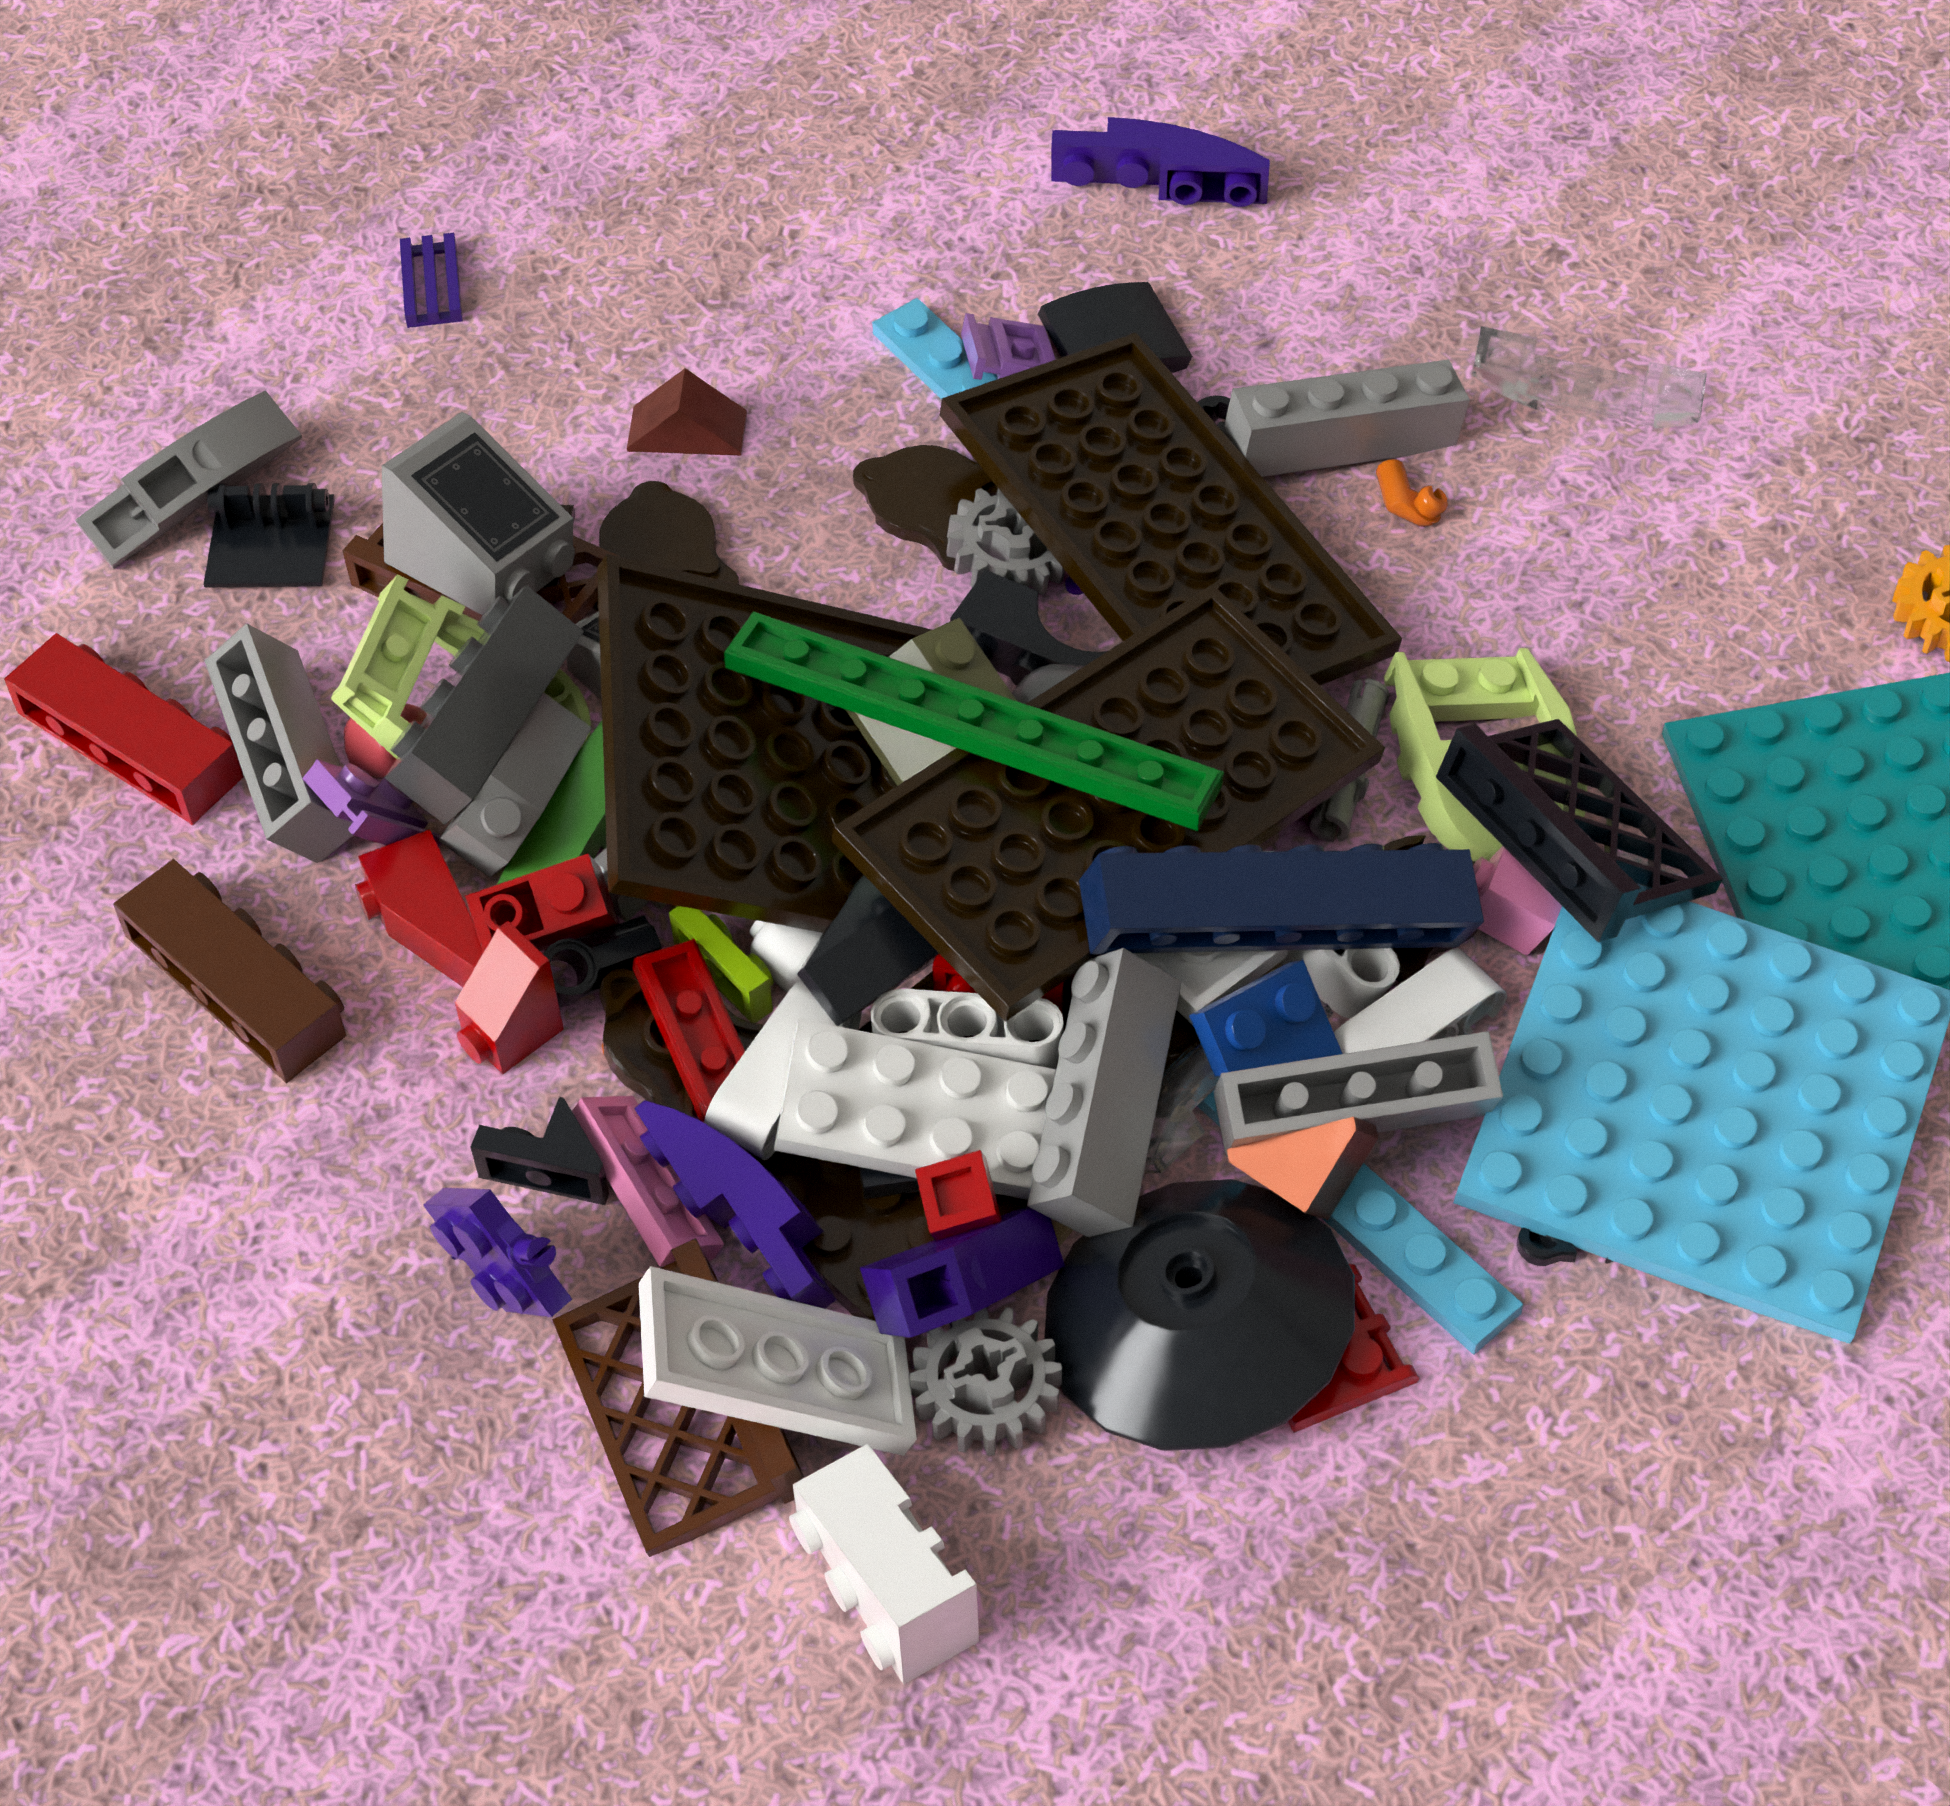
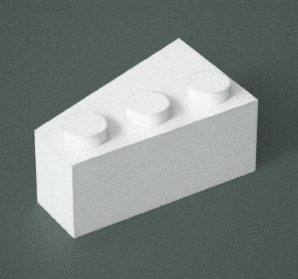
[789,1444,979,1685]

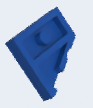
[1189,960,1343,1077]

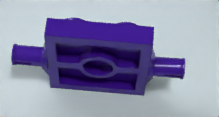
[423,1188,572,1317]

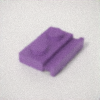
[961,313,1056,380]
[302,759,442,847]

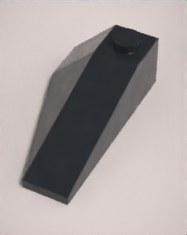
[797,875,939,1026]

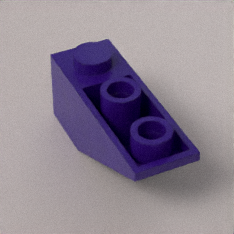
[860,1206,1065,1338]

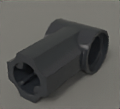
[543,915,662,1008]

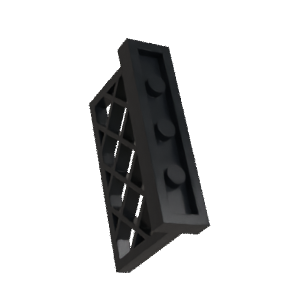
[1436,719,1723,943]

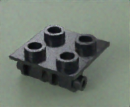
[204,483,335,588]

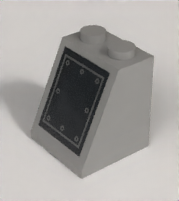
[381,412,575,615]

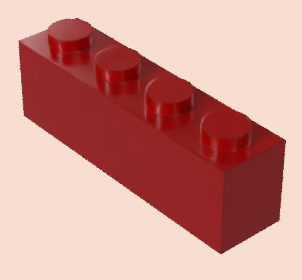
[4,633,244,825]

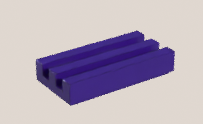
[400,232,463,328]

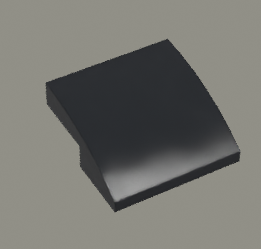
[1037,282,1193,373]

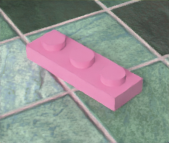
[572,1096,724,1267]

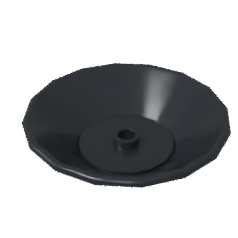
[1044,1179,1355,1451]

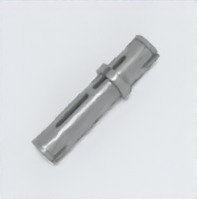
[1309,679,1390,842]

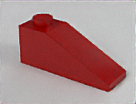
[355,829,483,987]

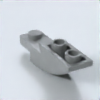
[75,390,302,569]

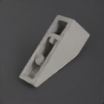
[438,693,592,877]

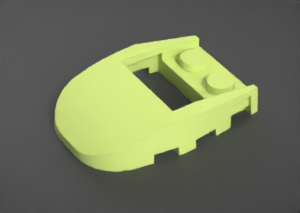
[330,574,591,759]
[1384,648,1587,862]

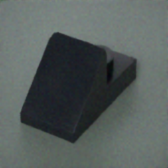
[470,1097,609,1205]

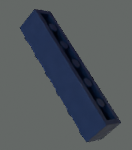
[1079,843,1484,954]

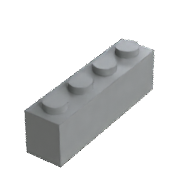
[1223,359,1470,477]
[204,623,353,863]
[1027,948,1182,1237]
[1214,1031,1503,1157]

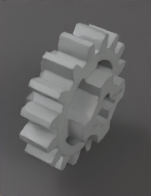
[946,488,1065,595]
[909,1307,1062,1456]

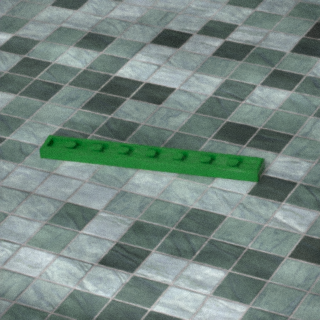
[724,611,1224,831]

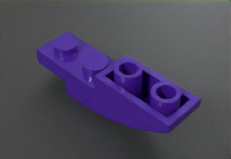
[1051,117,1270,207]
[634,1100,837,1309]

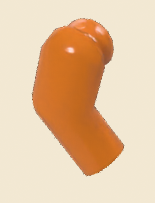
[1376,459,1448,527]

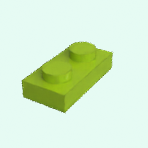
[669,906,774,1023]

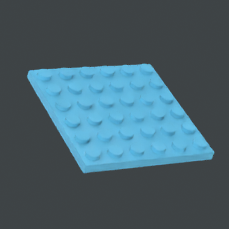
[1453,884,1950,1344]

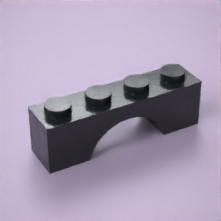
[950,570,1107,686]

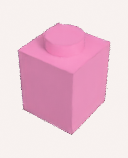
[1473,846,1562,956]

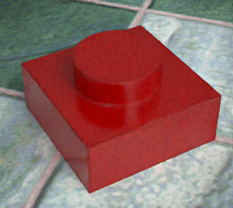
[915,1150,1002,1241]

